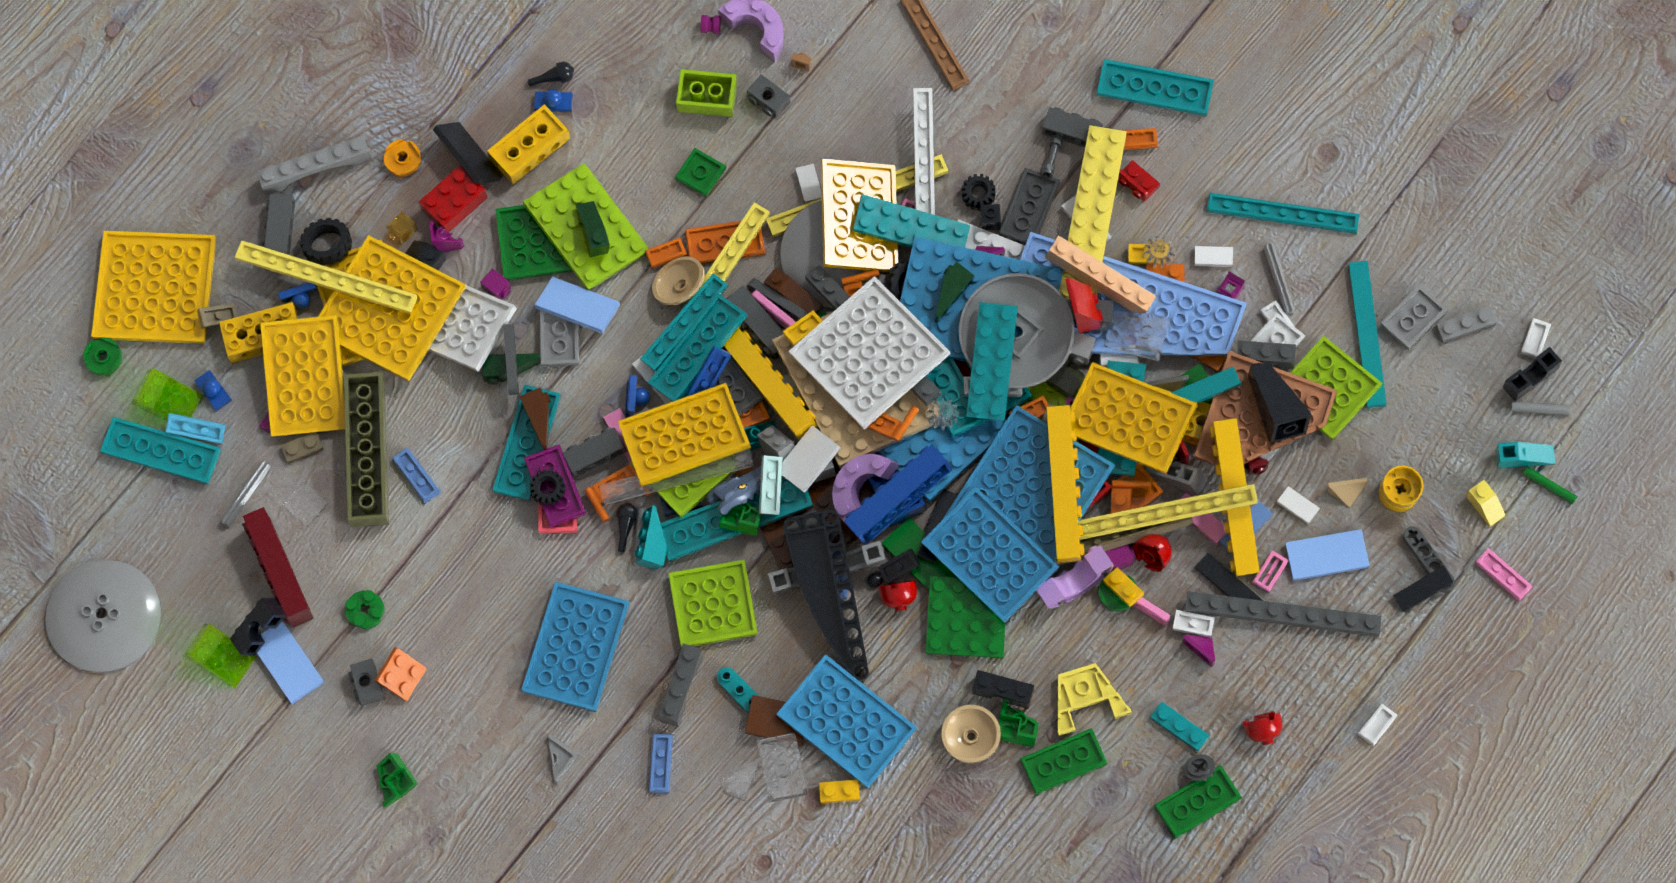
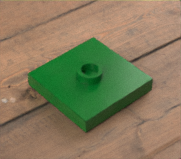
[674,148,726,198]

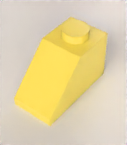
[1466,480,1506,527]

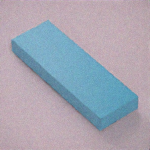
[165,413,226,444]

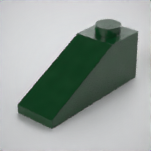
[575,201,610,257]
[934,261,975,323]
[482,353,541,385]

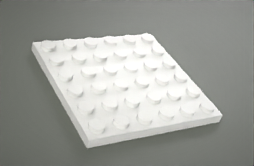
[789,276,951,430]

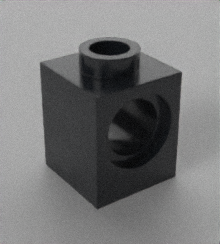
[981,204,1001,230]

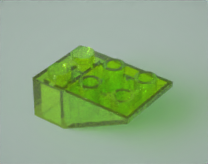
[131,368,203,420]
[183,623,257,688]

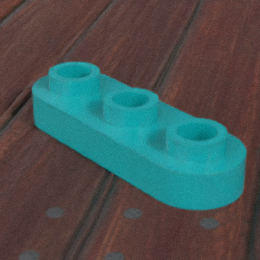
[717,667,759,713]

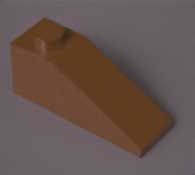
[764,268,823,314]
[519,387,551,450]

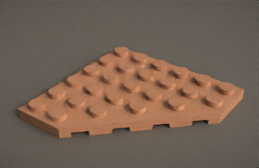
[1193,351,1337,465]

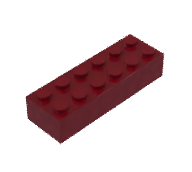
[242,507,314,628]

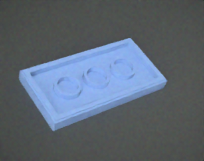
[535,277,620,334]
[1285,529,1370,581]
[257,621,325,705]

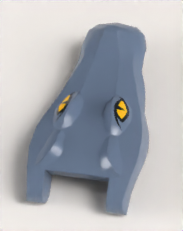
[707,465,761,515]

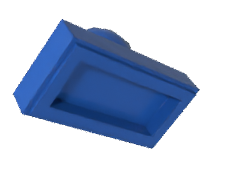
[534,89,573,112]
[278,282,317,309]
[194,370,232,411]
[625,375,650,417]

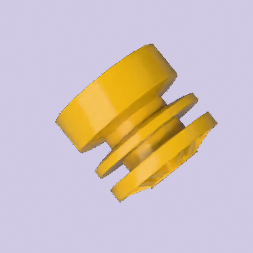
[1378,465,1424,512]

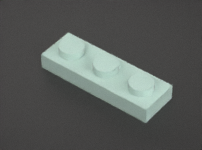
[759,455,783,515]

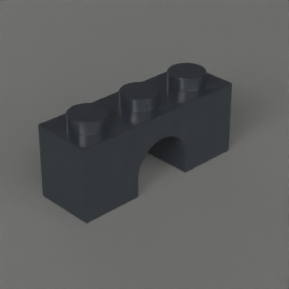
[1503,347,1562,402]
[230,598,286,656]
[972,670,1034,709]

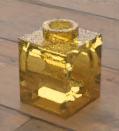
[386,211,418,245]

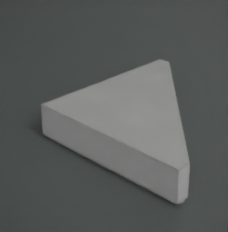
[548,734,579,784]

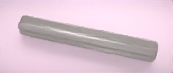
[1264,243,1294,315]
[220,461,271,527]

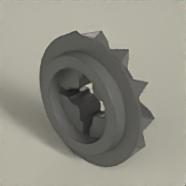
[1184,754,1216,783]

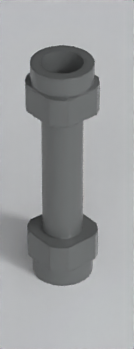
[1041,135,1063,178]

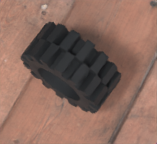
[962,174,995,211]
[530,469,566,507]

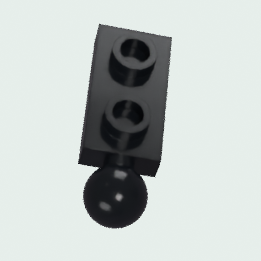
[867,549,921,588]

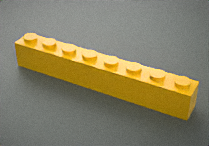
[724,325,817,440]
[1047,405,1085,563]
[1209,418,1260,576]

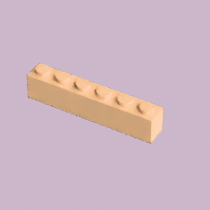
[1045,235,1156,318]

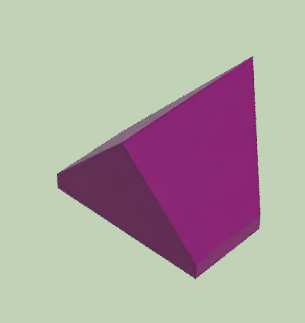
[429,220,464,253]

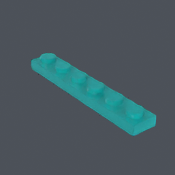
[640,273,728,372]

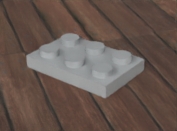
[1380,284,1448,350]
[540,311,579,367]

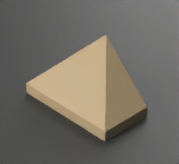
[1327,478,1367,508]

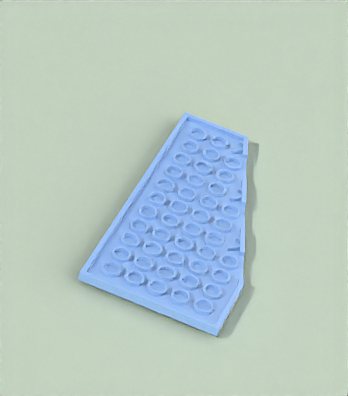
[1020,232,1247,356]

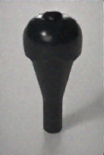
[527,61,574,86]
[616,502,638,552]

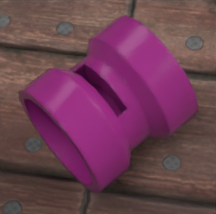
[700,15,721,34]

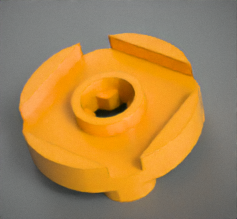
[384,139,422,178]

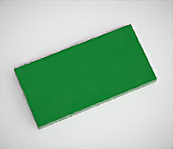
[882,517,957,592]
[1020,728,1108,795]
[1154,764,1242,839]

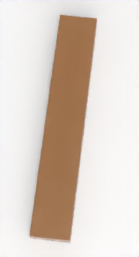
[900,0,969,91]

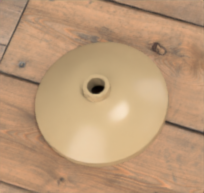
[652,256,704,305]
[941,705,1001,763]

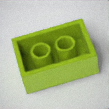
[676,69,737,117]

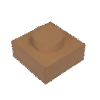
[791,53,812,71]

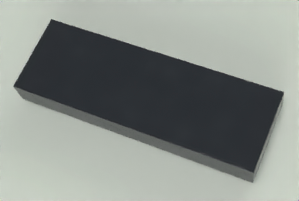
[1393,565,1454,612]

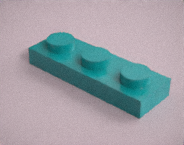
[1150,701,1210,752]

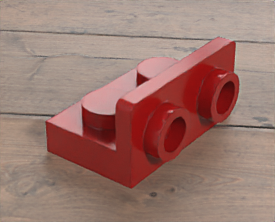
[1118,160,1160,201]

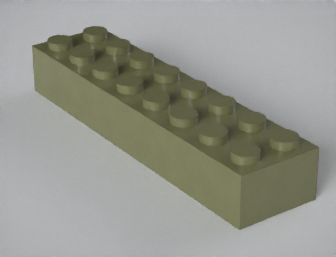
[344,372,389,527]

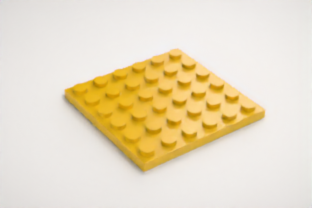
[91,231,216,344]
[318,235,466,382]

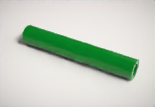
[1523,466,1578,504]

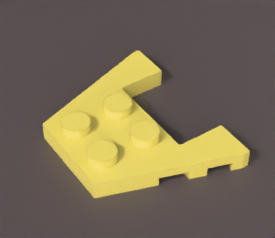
[1058,663,1132,736]

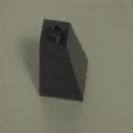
[1248,362,1311,444]

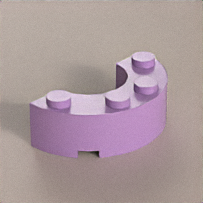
[718,0,784,62]
[832,454,900,521]
[1037,545,1114,608]

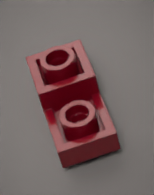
[1244,458,1269,475]

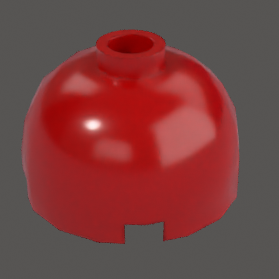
[1132,534,1172,572]
[878,580,917,611]
[1242,711,1283,745]

